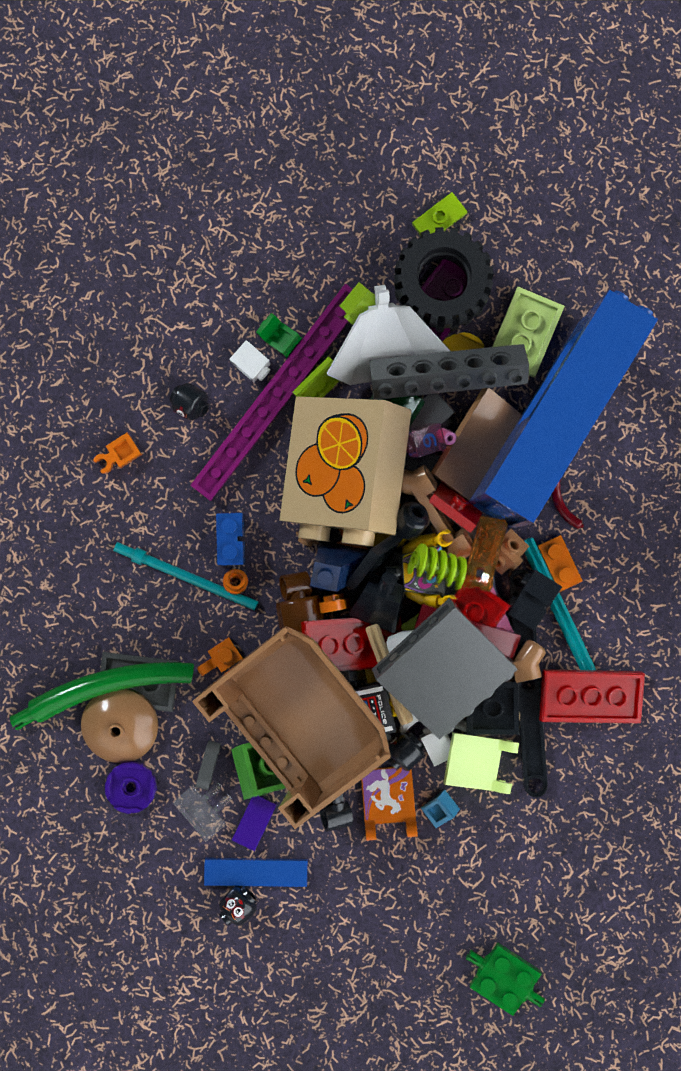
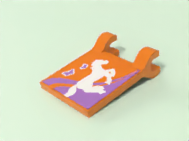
[361,767,418,841]

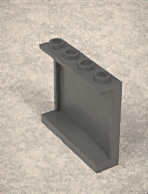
[372,598,518,740]

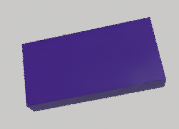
[232,796,277,851]

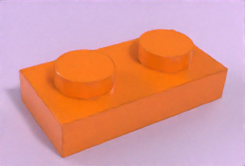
[537,535,583,592]

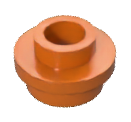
[223,569,248,594]

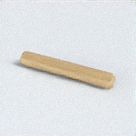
[366,624,413,725]

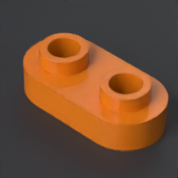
[319,593,351,613]

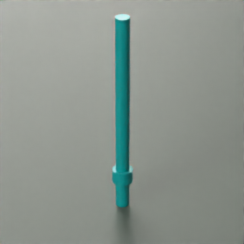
[113,542,258,611]

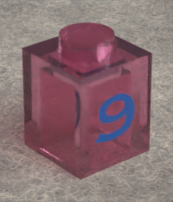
[406,423,447,457]

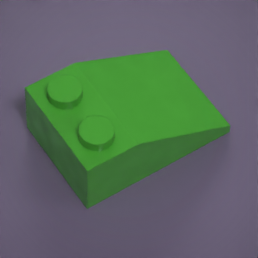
[231,743,286,800]

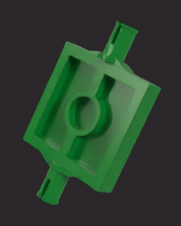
[466,943,545,1016]

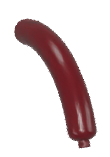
[551,479,584,529]

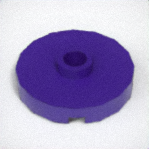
[105,761,157,814]

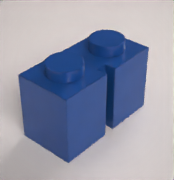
[216,513,245,566]

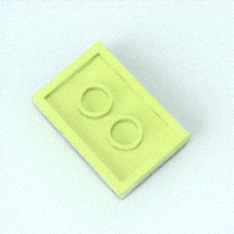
[492,287,565,377]

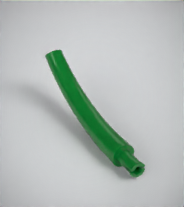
[10,662,194,730]

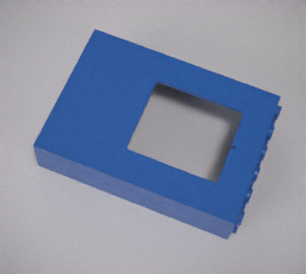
[468,290,658,529]

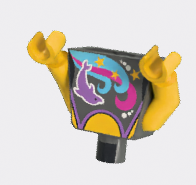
[383,529,457,608]

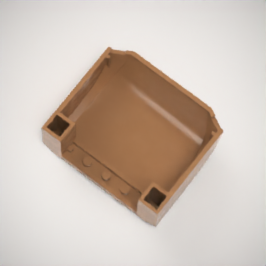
[192,626,391,829]

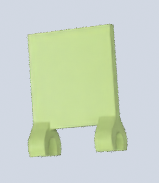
[443,732,519,794]

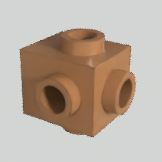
[483,529,529,575]

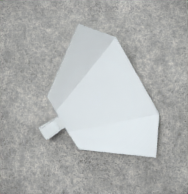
[327,285,450,385]

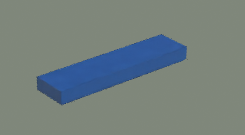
[204,858,308,887]

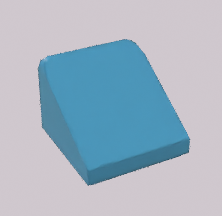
[421,789,460,828]

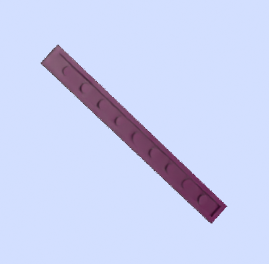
[190,284,353,501]

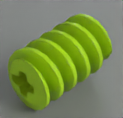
[407,543,467,590]

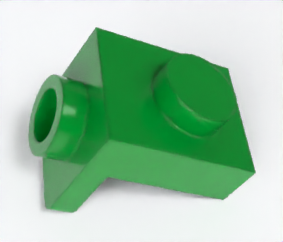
[256,313,302,358]

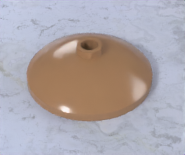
[81,689,159,763]

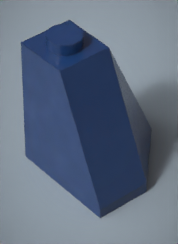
[310,541,370,594]

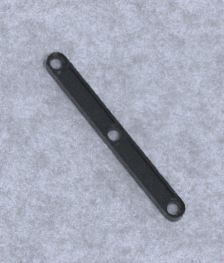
[508,569,548,797]

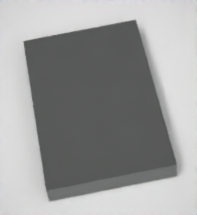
[100,652,179,712]

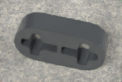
[196,740,221,790]

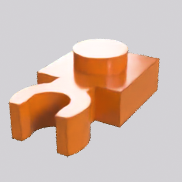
[93,432,142,474]

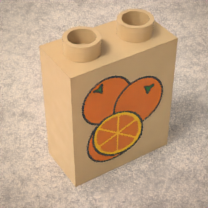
[279,397,412,547]

